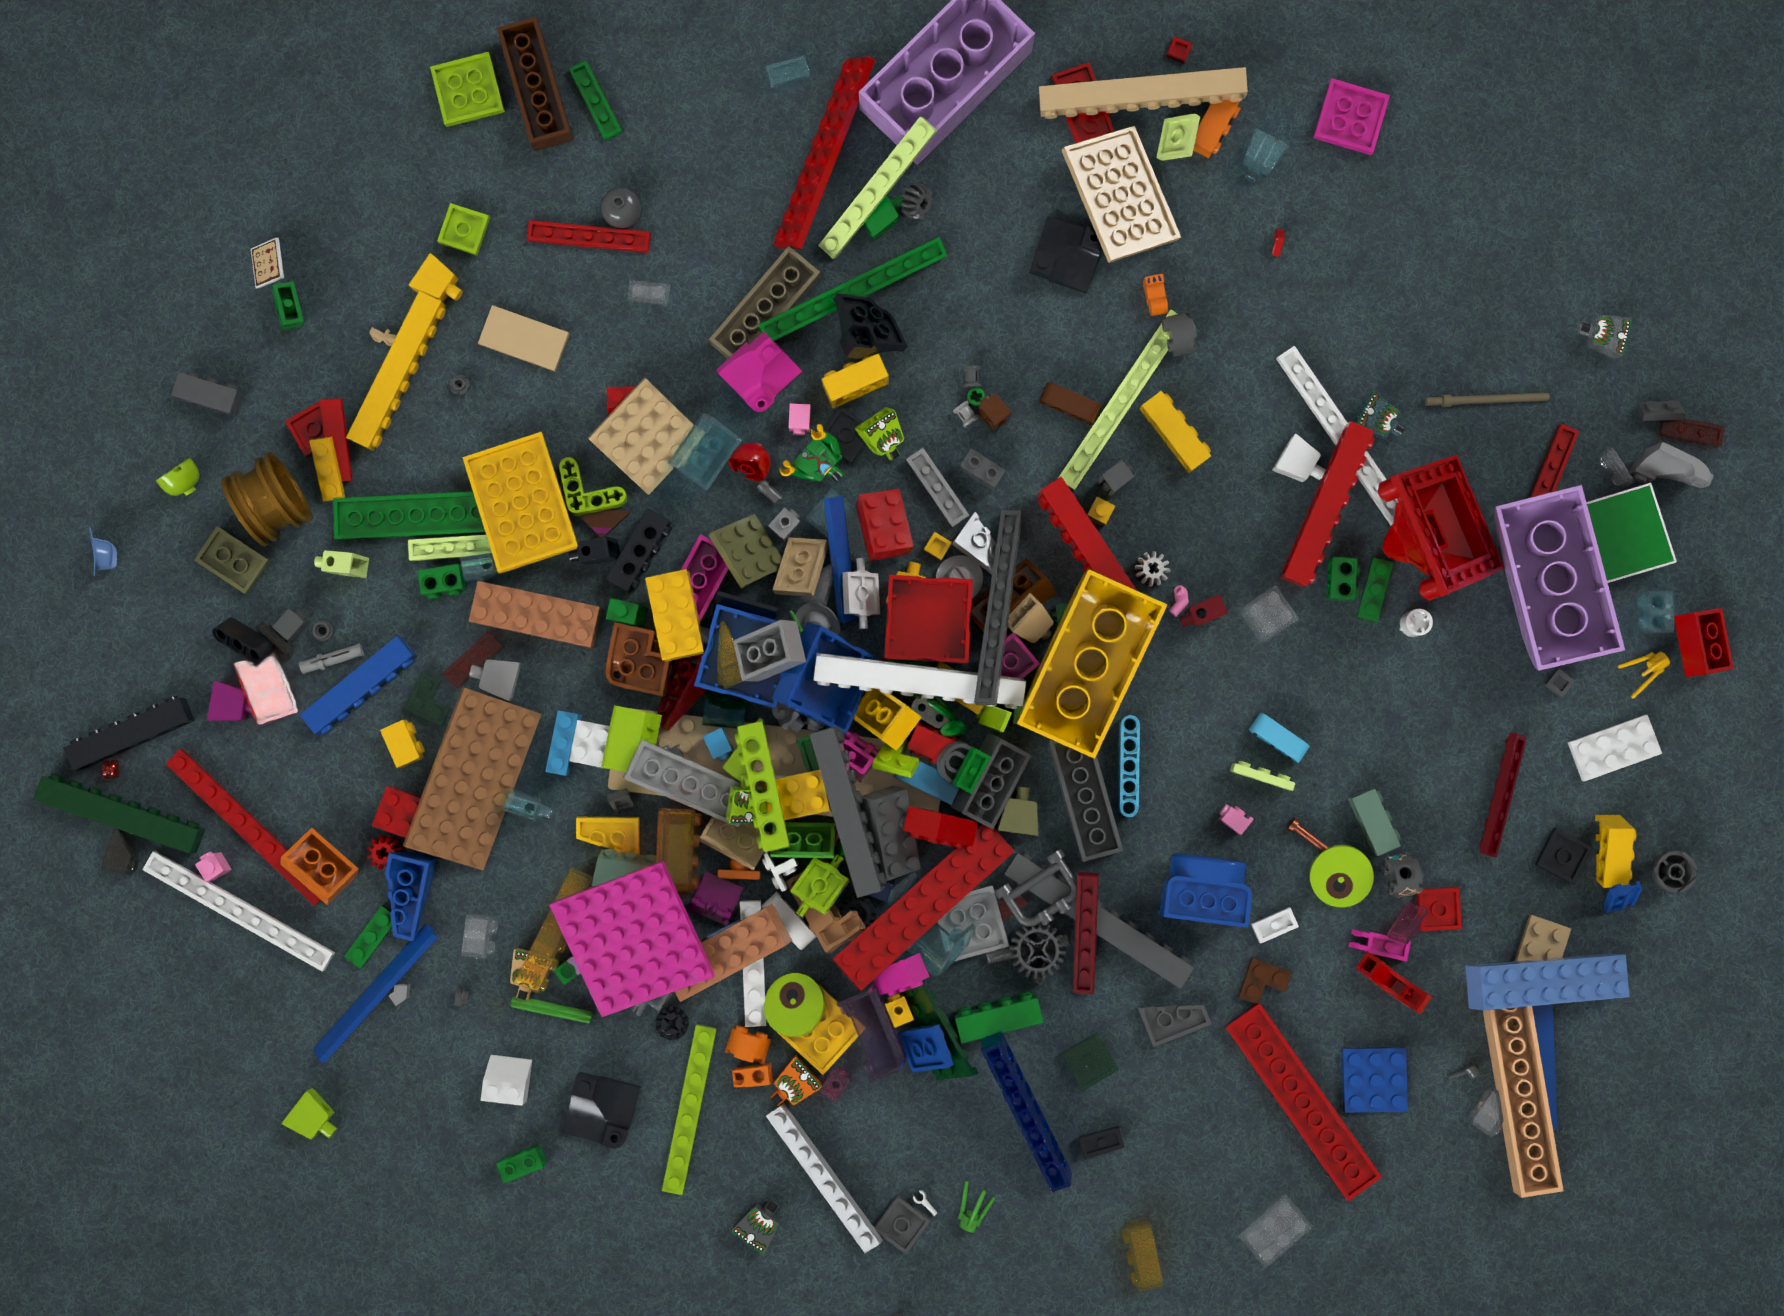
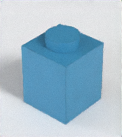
[703,727,734,761]

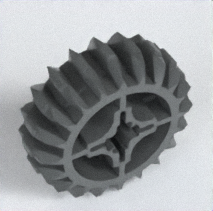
[1009,923,1066,979]

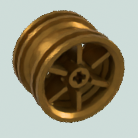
[221,452,313,547]

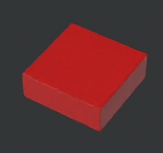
[1166,36,1193,64]

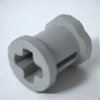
[953,401,979,428]

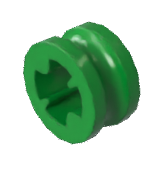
[967,387,985,407]

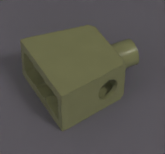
[997,787,1038,836]

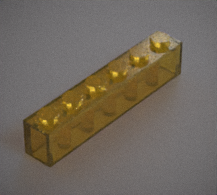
[514,867,593,994]

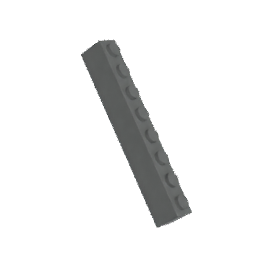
[809,726,886,898]

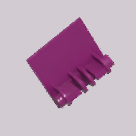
[689,871,744,926]

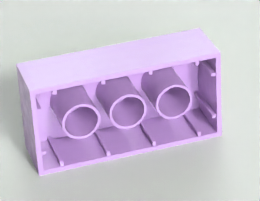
[859,0,1035,165]

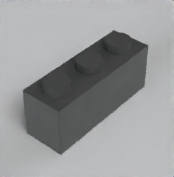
[171,371,244,417]
[1096,460,1135,500]

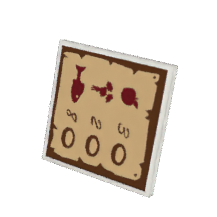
[251,238,284,289]

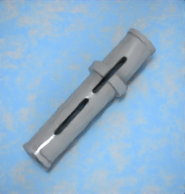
[299,643,364,674]

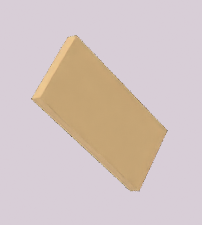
[478,305,570,372]

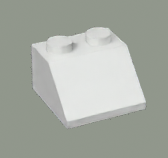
[481,1055,532,1106]

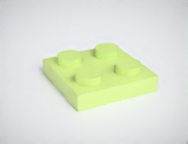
[1156,114,1200,161]

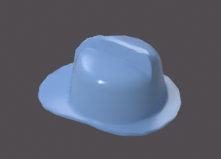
[89,527,117,576]

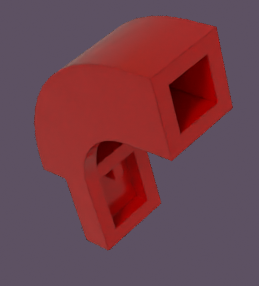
[1355,951,1432,1014]

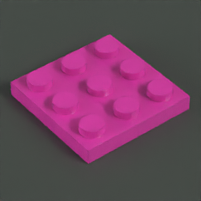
[1313,78,1390,155]

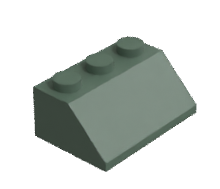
[592,849,663,887]

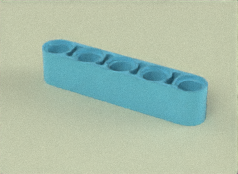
[1118,715,1140,817]

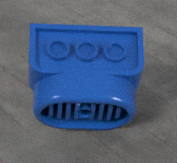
[1157,853,1252,928]

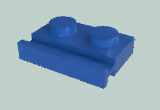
[1602,881,1643,914]

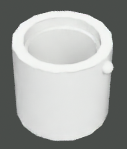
[1400,609,1433,637]

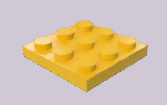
[777,985,866,1075]

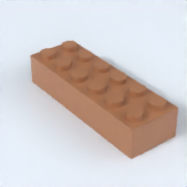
[469,581,603,649]
[674,903,793,1002]

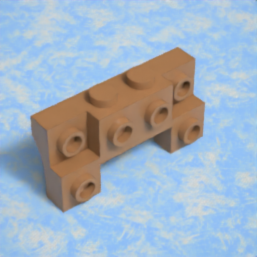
[786,859,866,953]

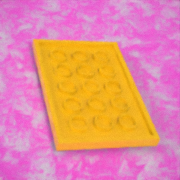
[462,432,578,574]

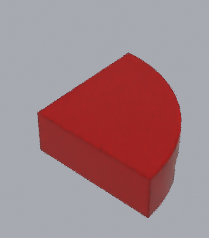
[1272,228,1285,257]

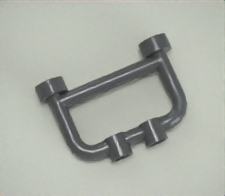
[994,849,1077,927]

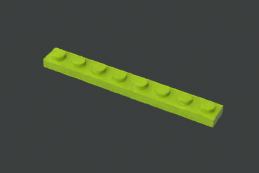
[662,1024,717,1195]

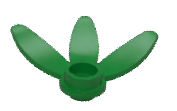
[927,696,967,737]

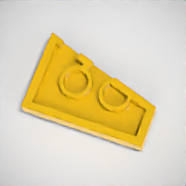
[576,816,640,855]

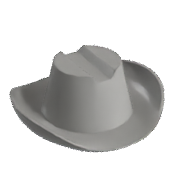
[936,555,983,598]
[795,603,840,635]

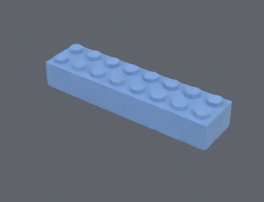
[1465,953,1630,1010]

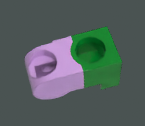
[553,956,581,985]

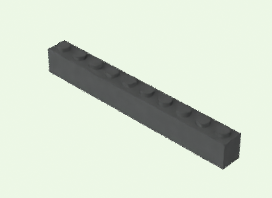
[1003,852,1194,989]

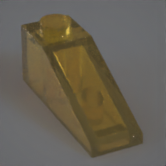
[716,621,743,689]

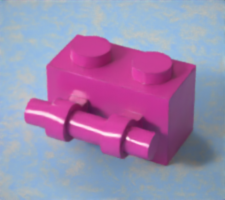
[843,730,879,783]

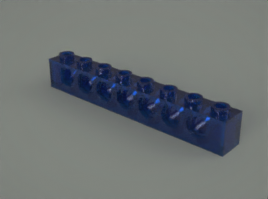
[981,1031,1072,1192]

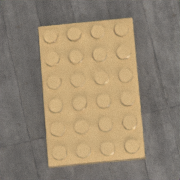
[1061,126,1181,263]

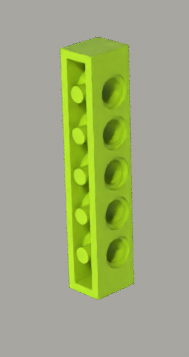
[735,721,790,853]

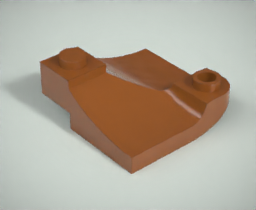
[605,622,673,696]

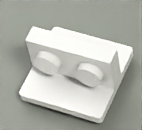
[762,852,799,892]

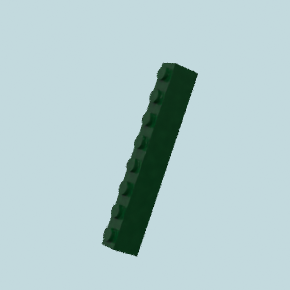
[33,773,205,854]

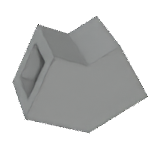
[388,984,410,1006]

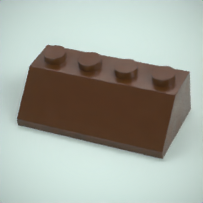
[970,558,1056,635]

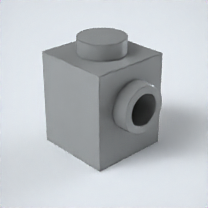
[768,508,801,542]

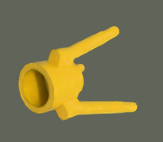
[1618,651,1670,698]

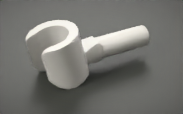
[913,1190,937,1216]

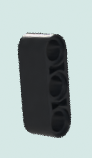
[212,617,275,664]

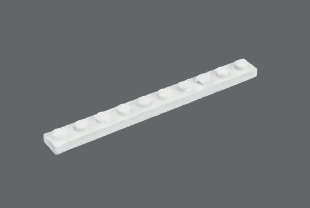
[1276,346,1398,526]
[142,851,335,972]

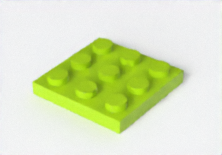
[430,52,505,127]

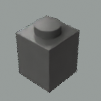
[272,608,310,642]

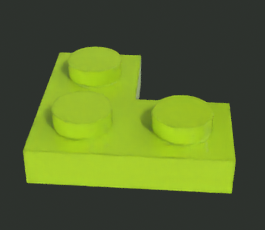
[872,740,920,778]

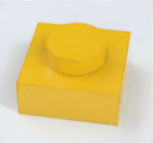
[924,532,952,560]

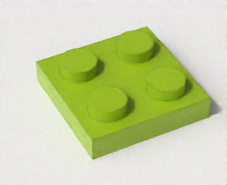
[437,203,490,256]

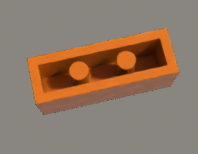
[1193,100,1241,158]

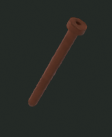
[1286,817,1330,852]

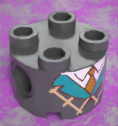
[1381,852,1423,898]

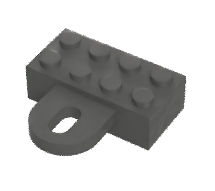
[937,733,1032,829]

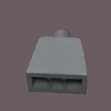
[469,660,522,701]

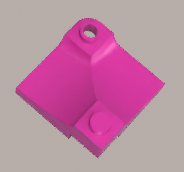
[716,332,802,412]

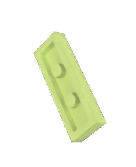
[1230,761,1295,791]

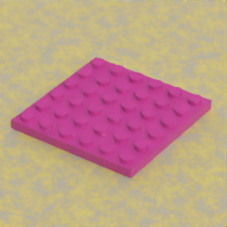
[549,860,715,1017]

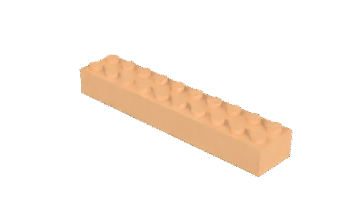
[1483,1006,1563,1198]

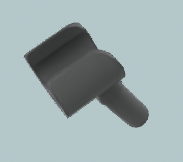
[1448,1064,1480,1080]

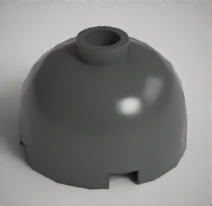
[601,187,642,229]
[1651,850,1697,893]

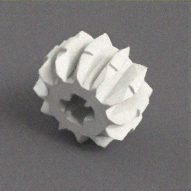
[1134,551,1170,587]

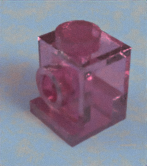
[819,1067,851,1103]

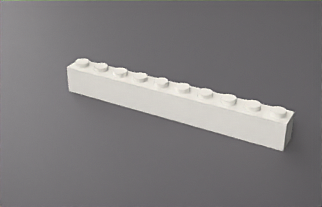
[813,653,1026,709]

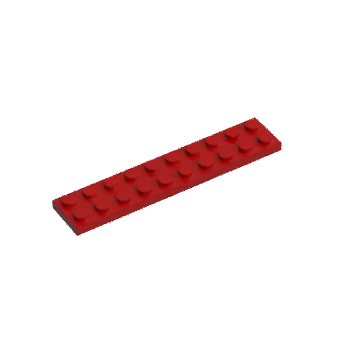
[773,56,875,249]
[832,824,1015,991]
[1224,1003,1382,1201]

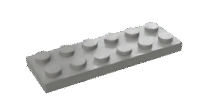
[623,739,741,828]

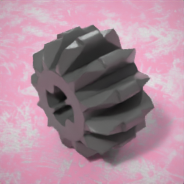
[900,184,934,219]

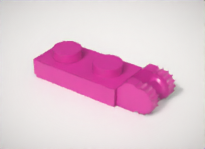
[1349,929,1411,961]

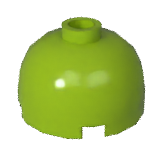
[156,458,200,496]

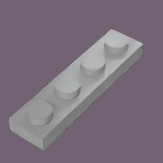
[906,448,969,528]

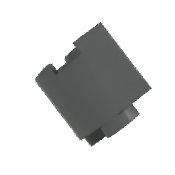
[1161,311,1198,357]

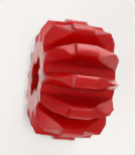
[367,835,403,870]

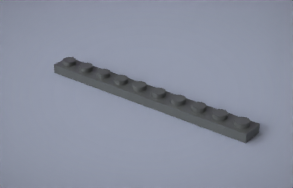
[974,510,1023,706]

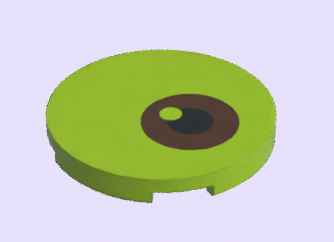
[1309,845,1374,907]
[764,973,826,1037]

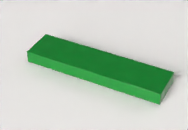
[568,60,623,142]

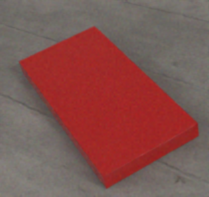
[1051,62,1115,144]

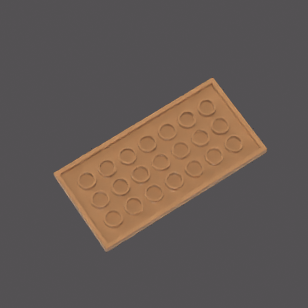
[403,687,541,870]

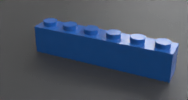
[299,636,417,735]

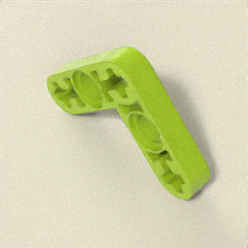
[559,457,627,516]

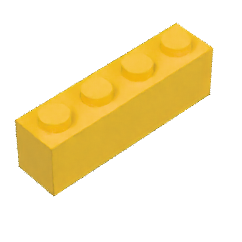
[1139,391,1211,473]

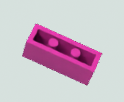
[874,953,929,996]

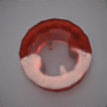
[102,760,120,779]

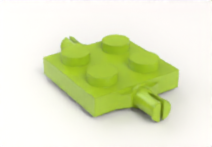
[790,854,849,918]

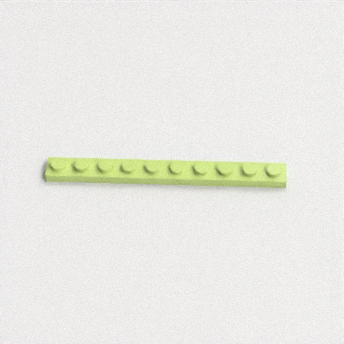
[1058,310,1177,490]

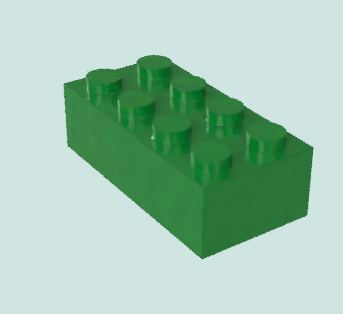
[954,991,1044,1044]

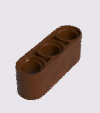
[1039,382,1101,425]

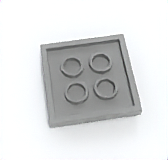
[938,885,1009,963]

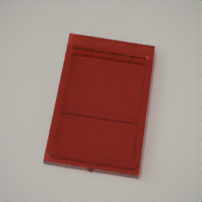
[233,652,298,726]

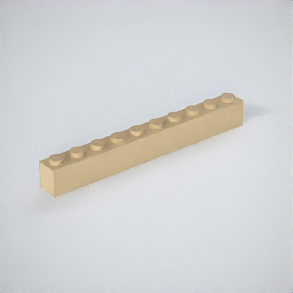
[1039,67,1248,119]

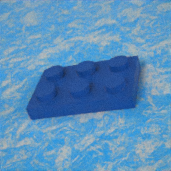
[898,1024,954,1072]

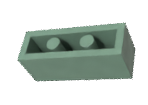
[1348,788,1401,856]

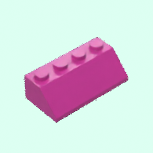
[681,534,729,622]

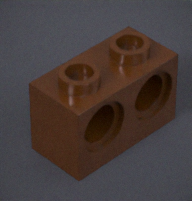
[978,393,1012,432]

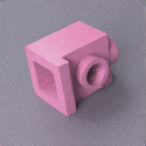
[1218,804,1254,835]

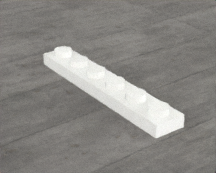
[740,900,766,1027]

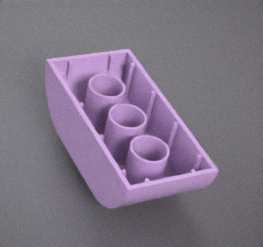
[1494,485,1625,671]

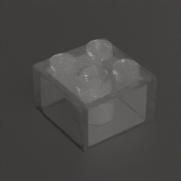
[1238,585,1299,644]

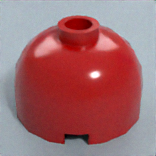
[728,442,771,482]

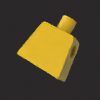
[409,253,463,302]

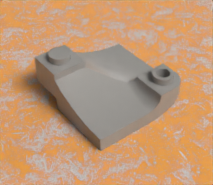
[1628,442,1714,488]

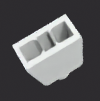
[1272,434,1326,482]

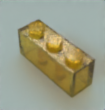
[1121,1219,1164,1292]

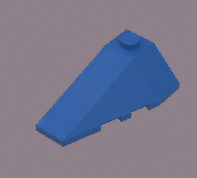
[385,852,437,942]

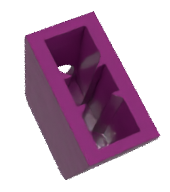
[207,681,261,721]

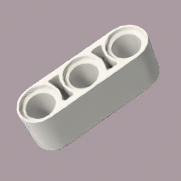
[761,891,817,950]

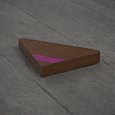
[577,509,630,537]

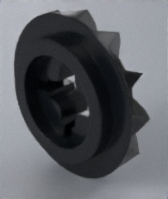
[655,1006,689,1040]

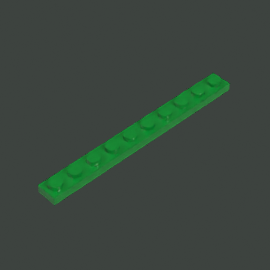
[757,237,947,341]

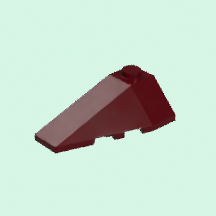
[657,654,707,731]

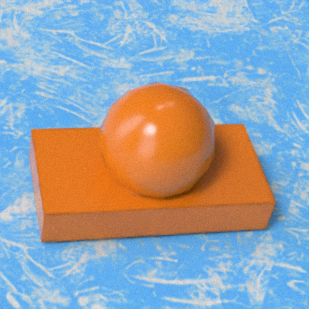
[718,859,761,880]

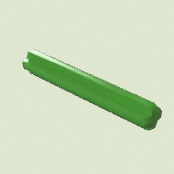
[511,995,593,1023]

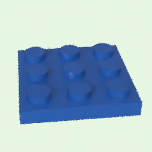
[1342,1047,1408,1113]

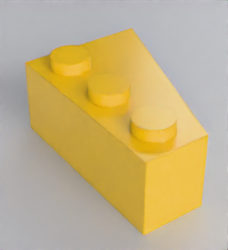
[1595,815,1637,888]

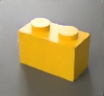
[380,720,425,768]

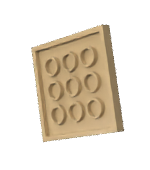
[588,378,704,495]

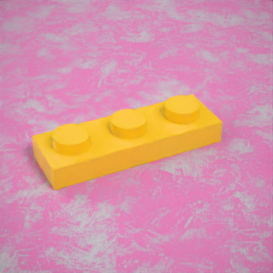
[310,437,345,501]

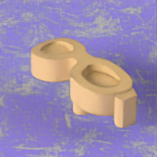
[370,327,397,346]

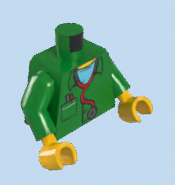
[779,424,844,483]

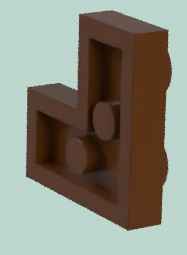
[1238,957,1292,1004]

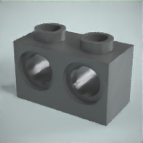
[959,448,1006,491]

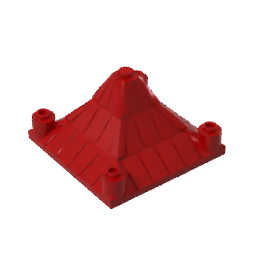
[1378,455,1505,601]

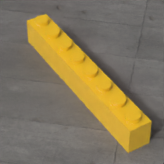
[346,291,446,451]

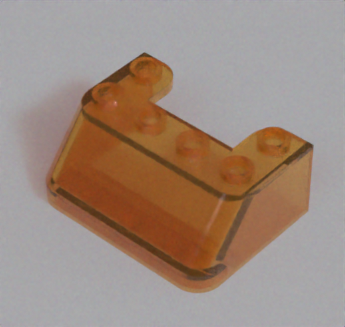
[656,807,702,894]

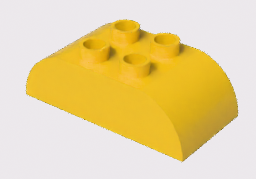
[1017,569,1167,759]

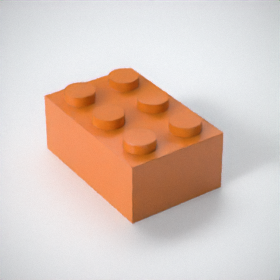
[280,828,359,906]

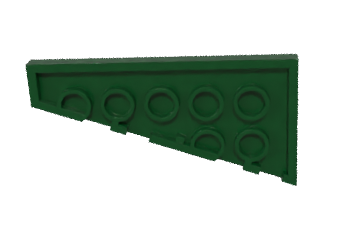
[894,957,979,1080]

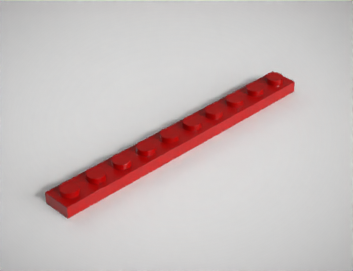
[166,749,321,906]

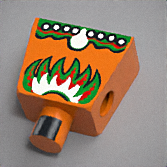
[770,1054,822,1106]

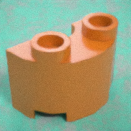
[725,1025,771,1064]

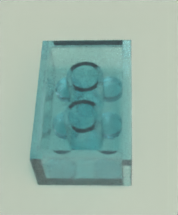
[667,413,742,490]

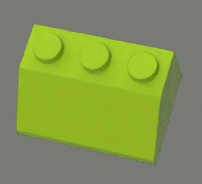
[601,705,662,772]

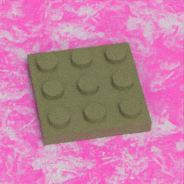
[708,514,782,589]

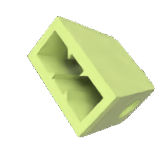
[314,550,369,578]

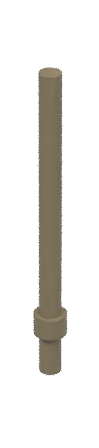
[1425,393,1549,407]

